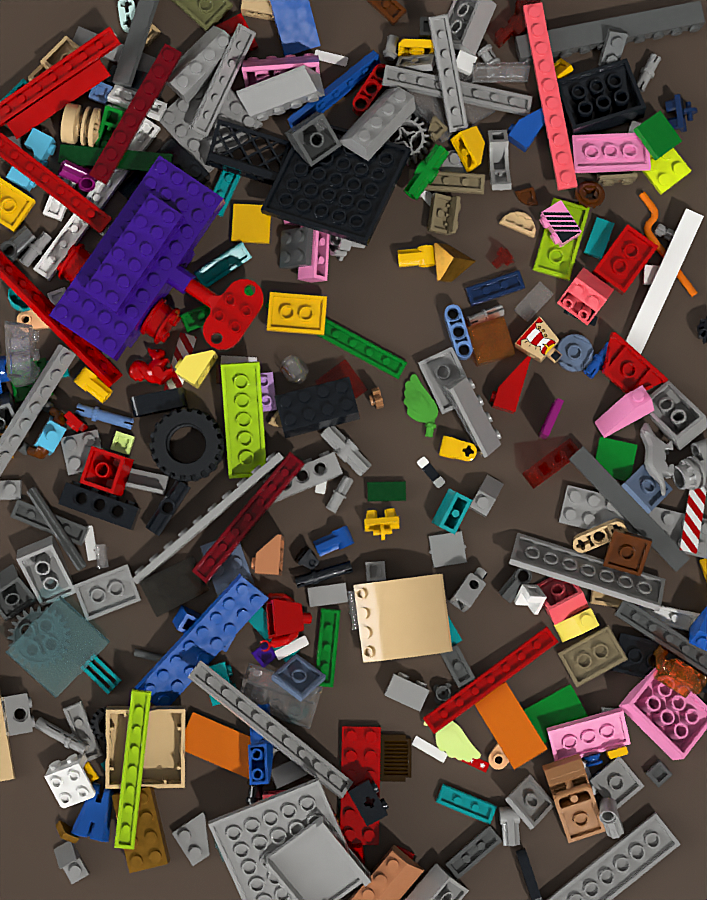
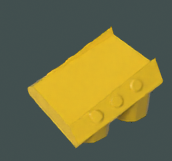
[398,38,434,56]

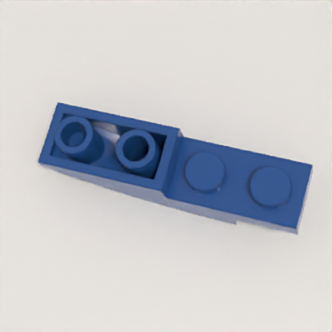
[248,704,274,785]

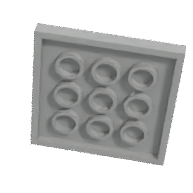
[158,79,263,173]

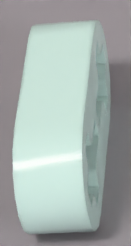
[118,0,136,33]

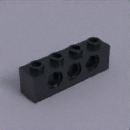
[58,481,141,530]

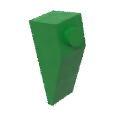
[95,103,127,148]

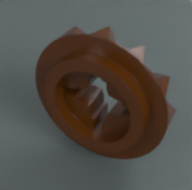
[575,181,605,209]

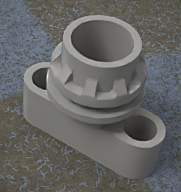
[672,438,707,490]

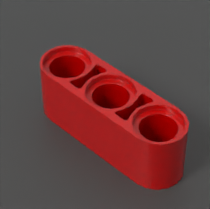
[353,64,385,116]

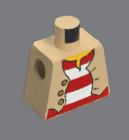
[515,316,562,363]

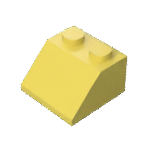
[175,350,218,389]

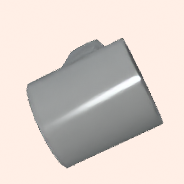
[599,798,624,839]
[499,806,520,846]

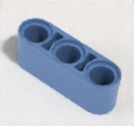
[444,304,473,360]

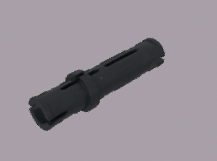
[294,560,353,588]

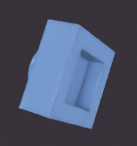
[88,82,113,105]

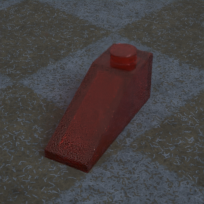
[522,438,579,489]

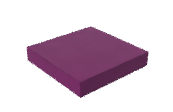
[538,398,564,440]

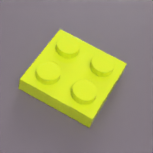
[642,148,692,195]

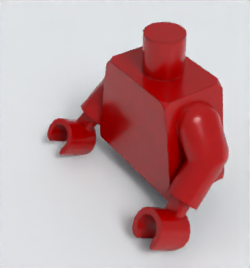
[260,593,312,652]

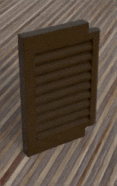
[380,734,412,782]

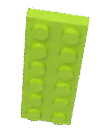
[221,361,267,479]

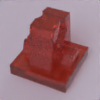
[492,247,515,269]

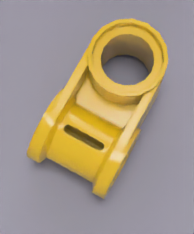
[439,436,477,461]

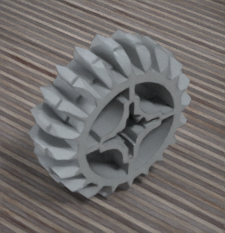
[387,115,431,166]

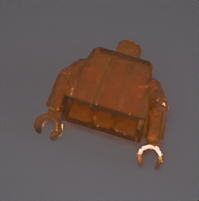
[653,645,707,698]

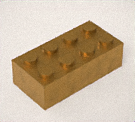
[112,786,170,873]

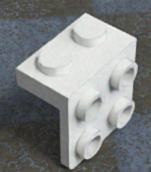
[44,754,96,808]

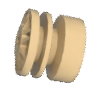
[61,103,102,147]

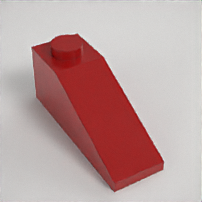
[490,356,531,414]

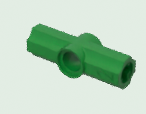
[404,144,449,201]

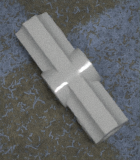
[321,426,372,476]

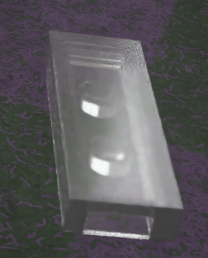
[471,62,530,83]

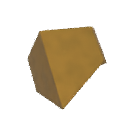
[434,243,476,282]

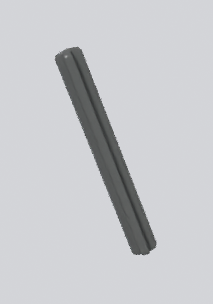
[27,487,87,570]

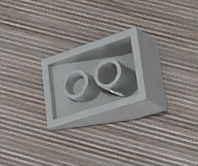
[647,380,707,451]
[16,535,76,607]

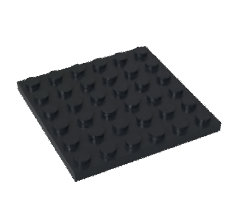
[261,125,411,246]

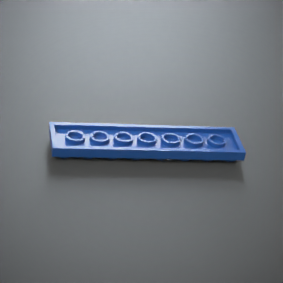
[135,574,269,706]

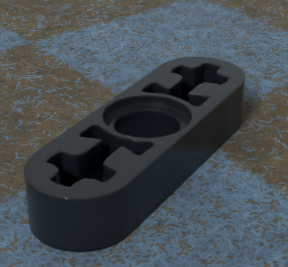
[515,848,542,900]

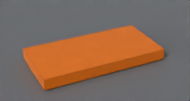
[475,682,548,770]
[185,712,251,779]

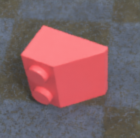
[536,577,589,625]

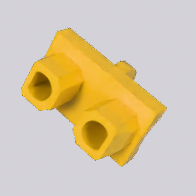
[364,508,399,540]

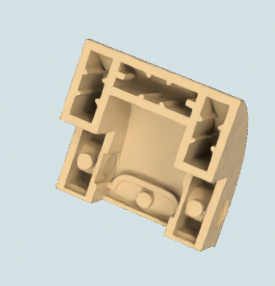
[354,574,453,663]

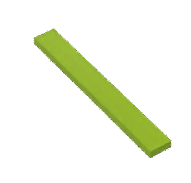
[114,689,152,849]

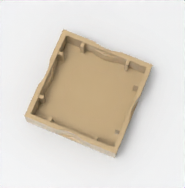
[105,705,185,789]

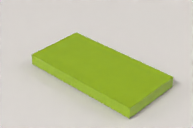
[533,197,590,281]

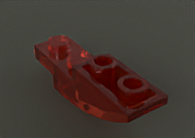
[494,0,541,48]

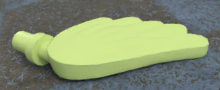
[424,721,481,762]

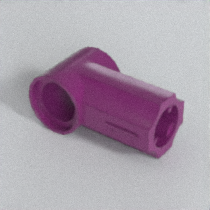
[58,159,96,192]

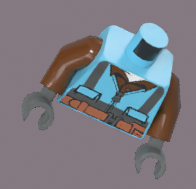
[17,401,67,459]

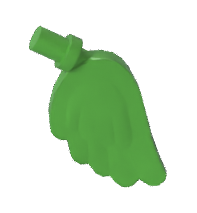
[404,374,438,438]

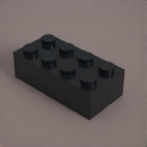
[274,377,360,438]

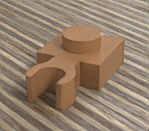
[369,387,384,409]

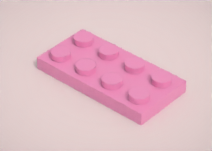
[571,133,651,173]
[546,707,631,762]

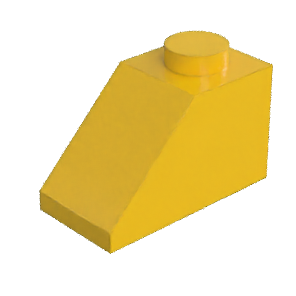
[450,126,485,173]

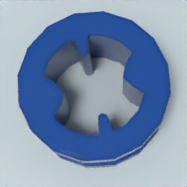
[583,753,603,767]

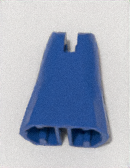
[71,782,114,842]

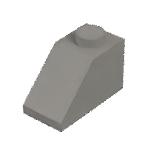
[469,474,504,517]

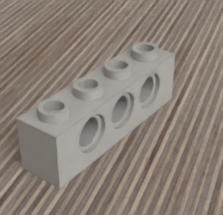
[263,451,343,503]

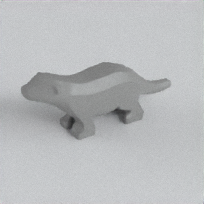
[640,423,675,496]

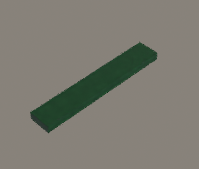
[58,144,173,172]

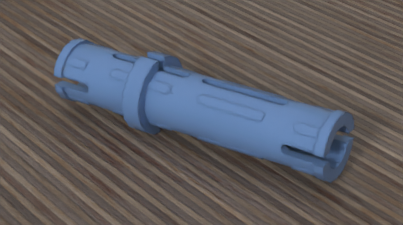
[75,403,134,430]

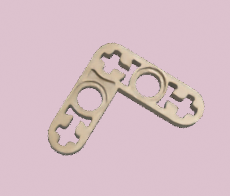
[573,518,629,553]

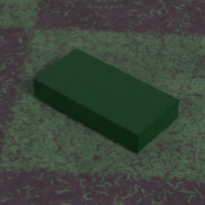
[367,481,406,502]

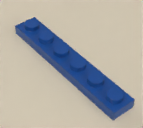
[287,50,381,128]

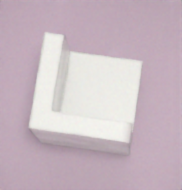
[514,584,547,615]

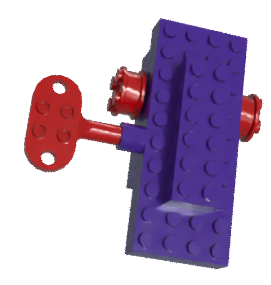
[49,155,264,361]

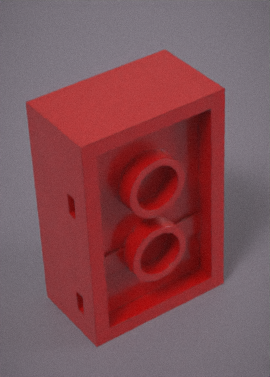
[592,224,659,295]

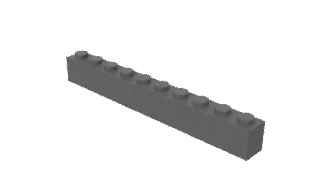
[514,0,705,65]

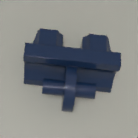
[665,94,698,132]

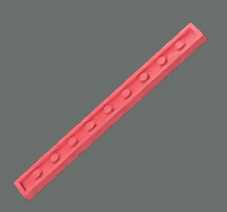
[523,2,578,191]

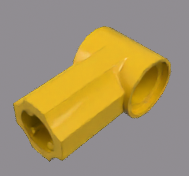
[397,245,436,267]
[73,367,113,403]

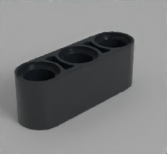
[130,387,188,417]

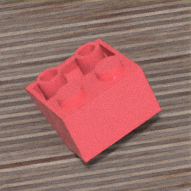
[557,267,614,326]

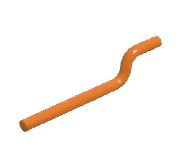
[639,191,698,297]

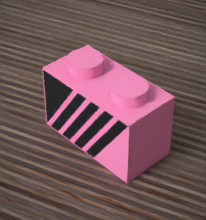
[540,200,582,248]

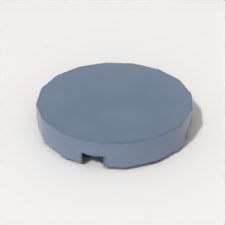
[556,334,594,372]

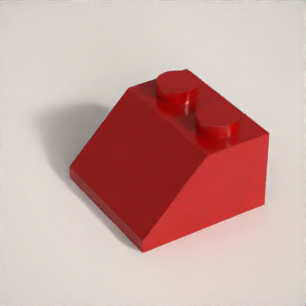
[79,446,134,496]

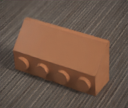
[251,534,285,576]
[348,845,424,900]

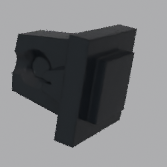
[294,545,320,570]

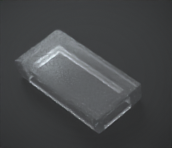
[514,282,554,323]

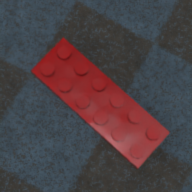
[340,726,381,845]

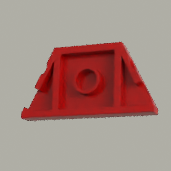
[602,332,668,394]

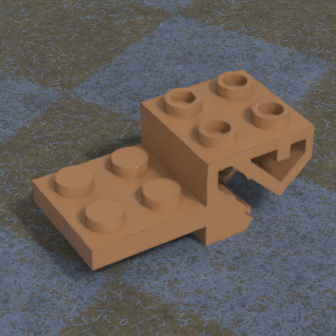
[543,754,606,843]

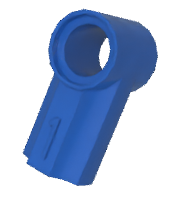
[313,525,355,557]

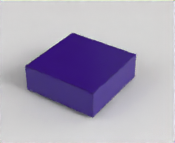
[251,642,277,668]

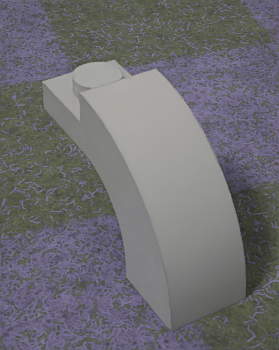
[488,130,512,191]

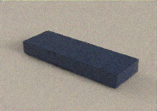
[465,270,525,307]

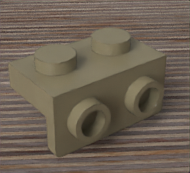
[596,171,638,186]
[427,193,461,236]

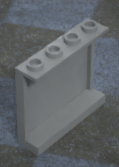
[265,815,372,900]

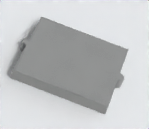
[428,531,467,568]

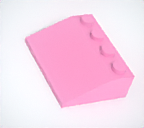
[242,53,320,87]
[619,662,707,760]

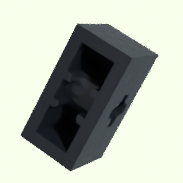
[348,778,389,827]

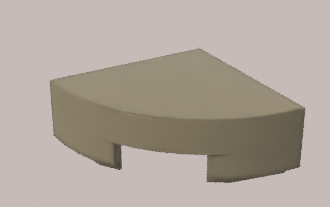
[428,115,448,143]

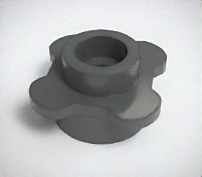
[433,683,453,703]

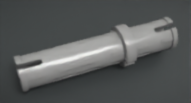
[34,717,90,756]

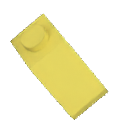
[554,608,599,642]

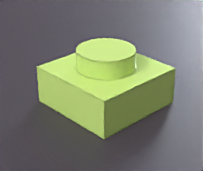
[110,431,135,455]

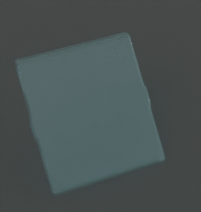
[6,596,110,698]

